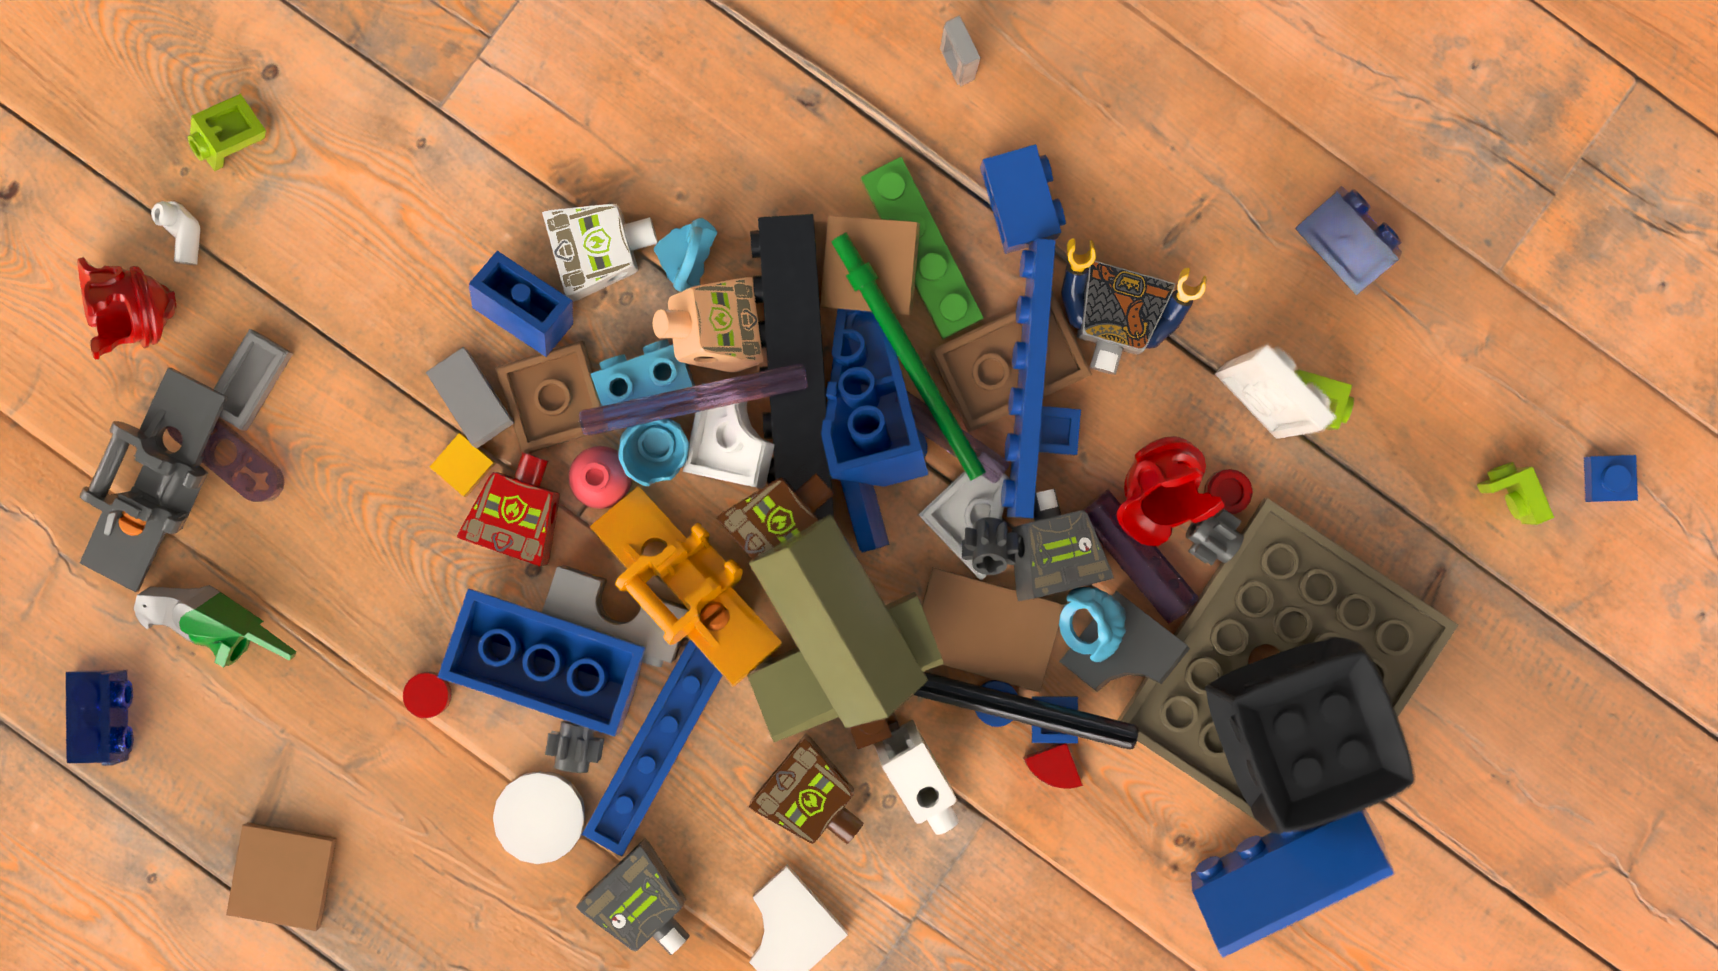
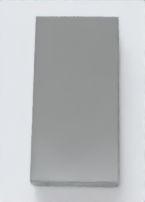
[940,16,980,87]
[214,329,293,431]
[426,347,514,448]

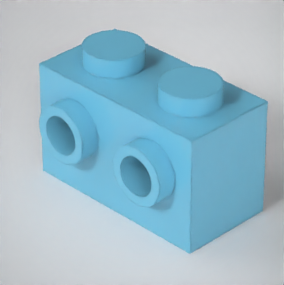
[590,339,699,428]

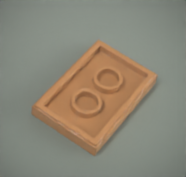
[930,293,1092,433]
[922,567,1064,692]

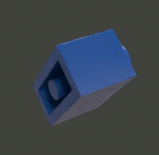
[980,144,1066,254]
[469,251,573,357]

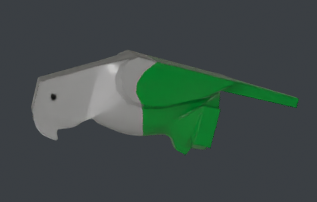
[133,585,297,668]

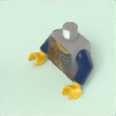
[1061,238,1207,375]

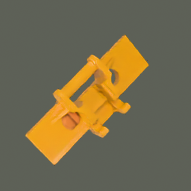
[589,486,783,687]

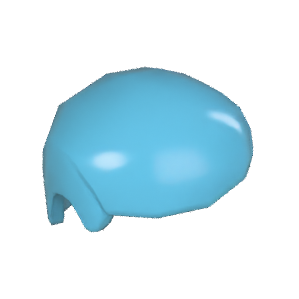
[618,414,689,486]

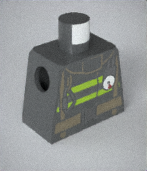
[1012,489,1114,601]
[576,838,690,955]

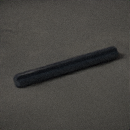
[914,672,1139,750]

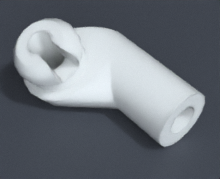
[151,201,200,265]

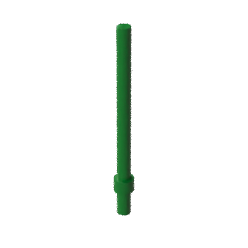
[831,232,986,481]

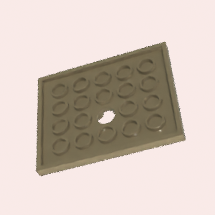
[1117,498,1458,820]

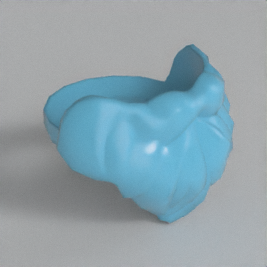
[653,218,718,292]
[1059,587,1126,662]

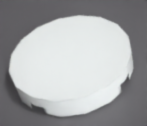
[493,772,585,864]

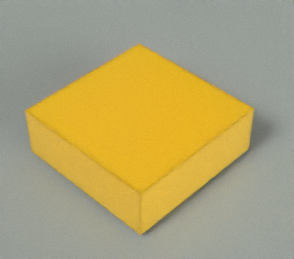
[429,433,496,497]

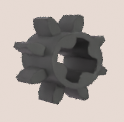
[1186,509,1244,565]
[962,517,1019,575]
[545,721,604,773]

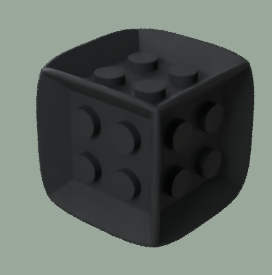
[1205,637,1415,834]

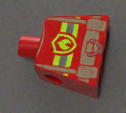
[457,452,560,566]

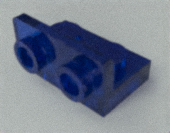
[1295,186,1402,295]
[66,670,134,766]

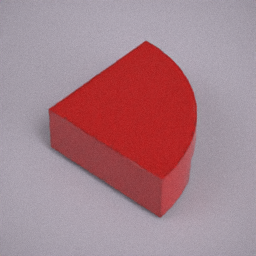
[1023,743,1083,789]

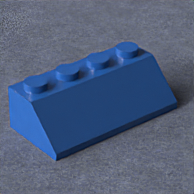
[438,588,646,737]
[1191,809,1395,958]

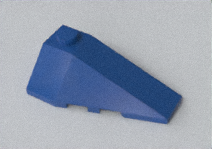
[821,309,929,487]

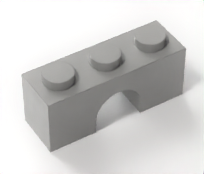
[542,565,689,667]

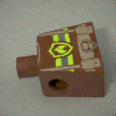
[716,473,834,560]
[749,733,864,844]

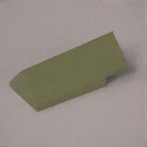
[749,514,928,728]
[747,592,944,742]

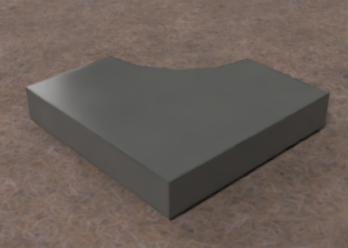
[1059,591,1190,692]

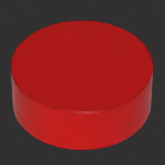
[1204,469,1253,514]
[403,672,452,718]

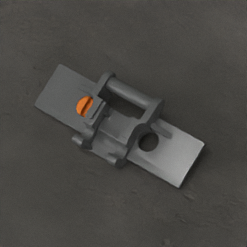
[80,368,228,592]

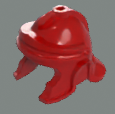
[77,257,177,360]
[1117,436,1224,546]

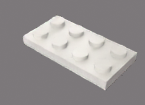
[1214,345,1336,439]

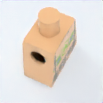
[653,277,764,373]

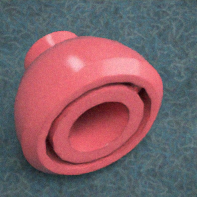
[569,446,632,509]

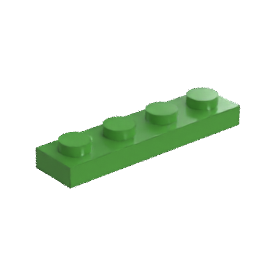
[861,157,984,340]

